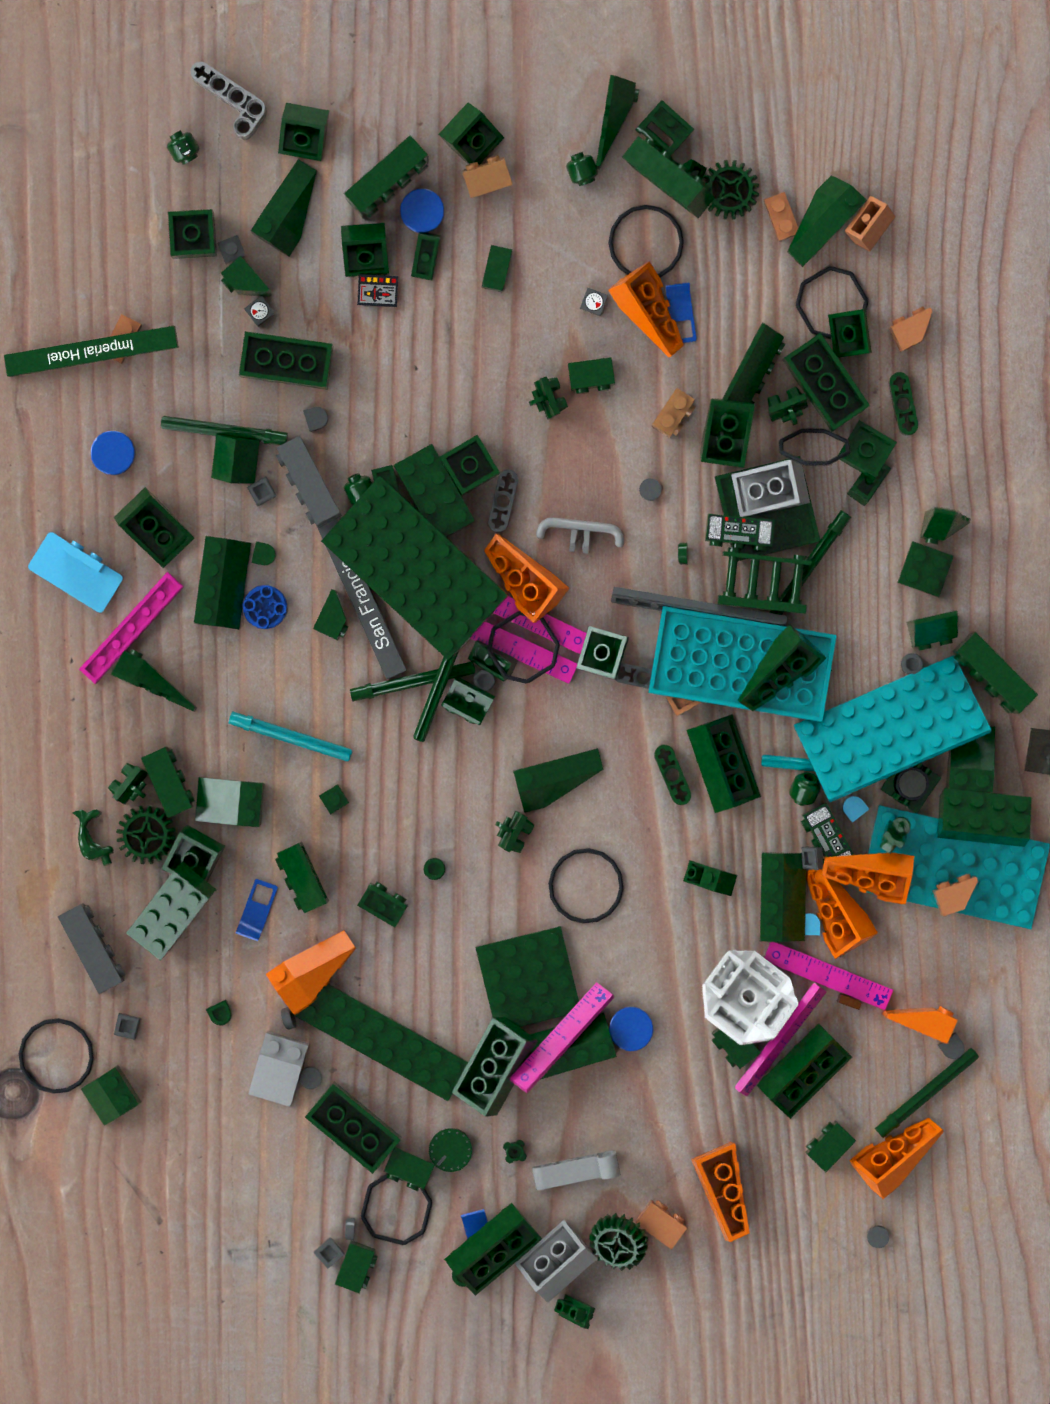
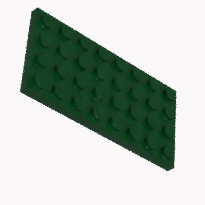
[321,476,509,661]

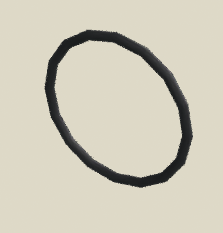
[608,205,684,277]
[548,848,624,924]
[18,1018,94,1094]

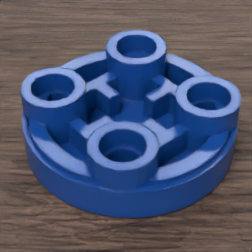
[400,189,444,233]
[91,431,136,475]
[243,585,287,629]
[609,1007,653,1051]

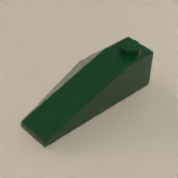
[596,75,639,169]
[251,159,317,257]
[787,175,867,267]
[920,507,971,545]
[738,625,826,711]
[111,649,197,712]
[513,748,603,813]

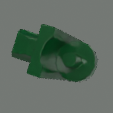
[529,376,568,420]
[767,386,808,426]
[108,763,148,805]
[495,811,534,853]
[880,817,911,854]
[554,1294,595,1329]

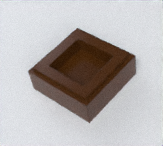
[837,993,862,1010]

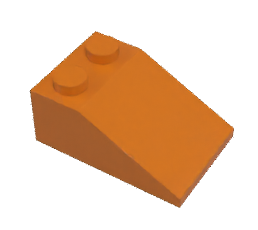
[882,1006,958,1044]

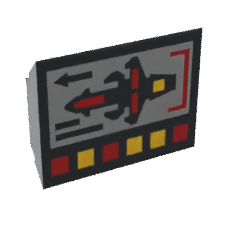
[357,274,398,307]

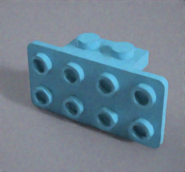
[28,532,123,613]

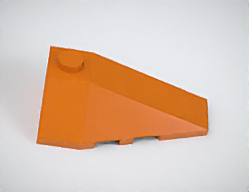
[608,261,684,357]
[484,533,569,623]
[822,852,914,905]
[806,869,878,959]
[266,930,356,1015]
[849,1118,944,1199]

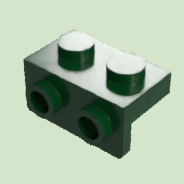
[441,676,495,725]
[357,881,408,928]

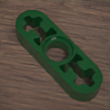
[889,372,918,436]
[654,745,691,805]

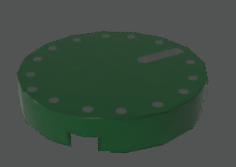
[429,1128,472,1172]

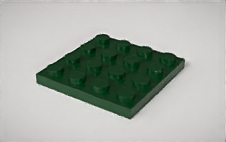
[714,456,821,561]
[475,926,579,1027]

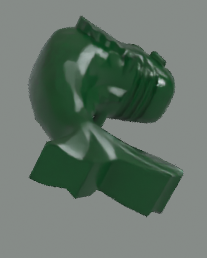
[72,809,114,866]

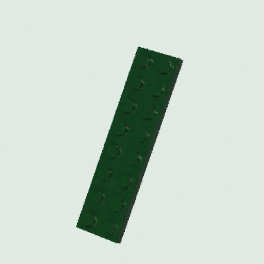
[295,984,468,1101]

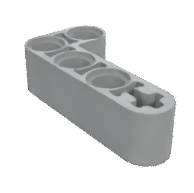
[191,62,267,140]
[532,1150,621,1190]

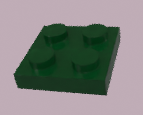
[838,420,897,480]
[897,541,954,597]

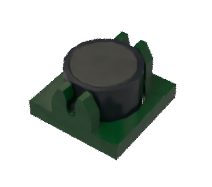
[880,763,941,814]

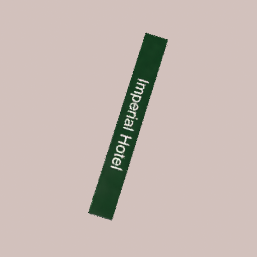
[4,326,179,377]

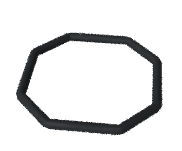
[796,266,869,339]
[779,429,851,466]
[487,611,560,684]
[361,1174,432,1245]

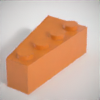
[691,1142,750,1242]

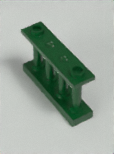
[717,547,812,614]

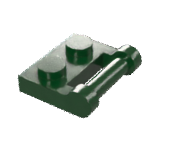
[635,100,694,156]

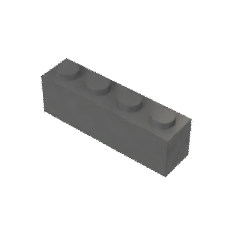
[276,436,342,528]
[57,903,125,994]

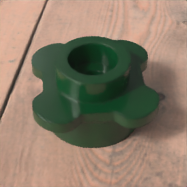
[503,1140,527,1163]

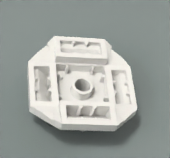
[702,950,799,1045]

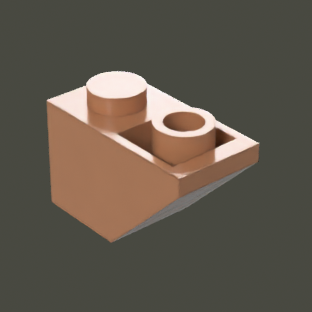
[889,306,932,352]
[932,874,978,917]

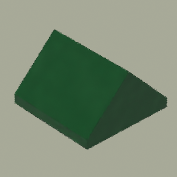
[828,309,872,358]
[211,434,260,484]
[576,626,629,680]

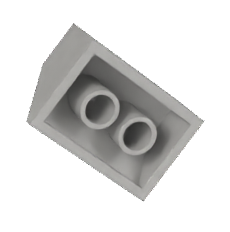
[515,1220,597,1302]

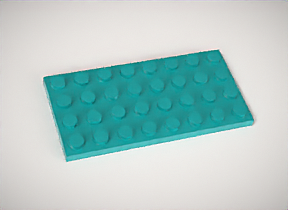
[648,606,837,722]
[794,655,991,803]
[867,805,1050,929]

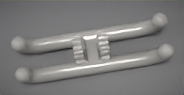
[536,518,624,554]

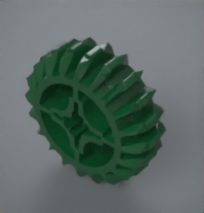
[703,160,759,220]
[116,805,176,864]
[589,1213,648,1271]

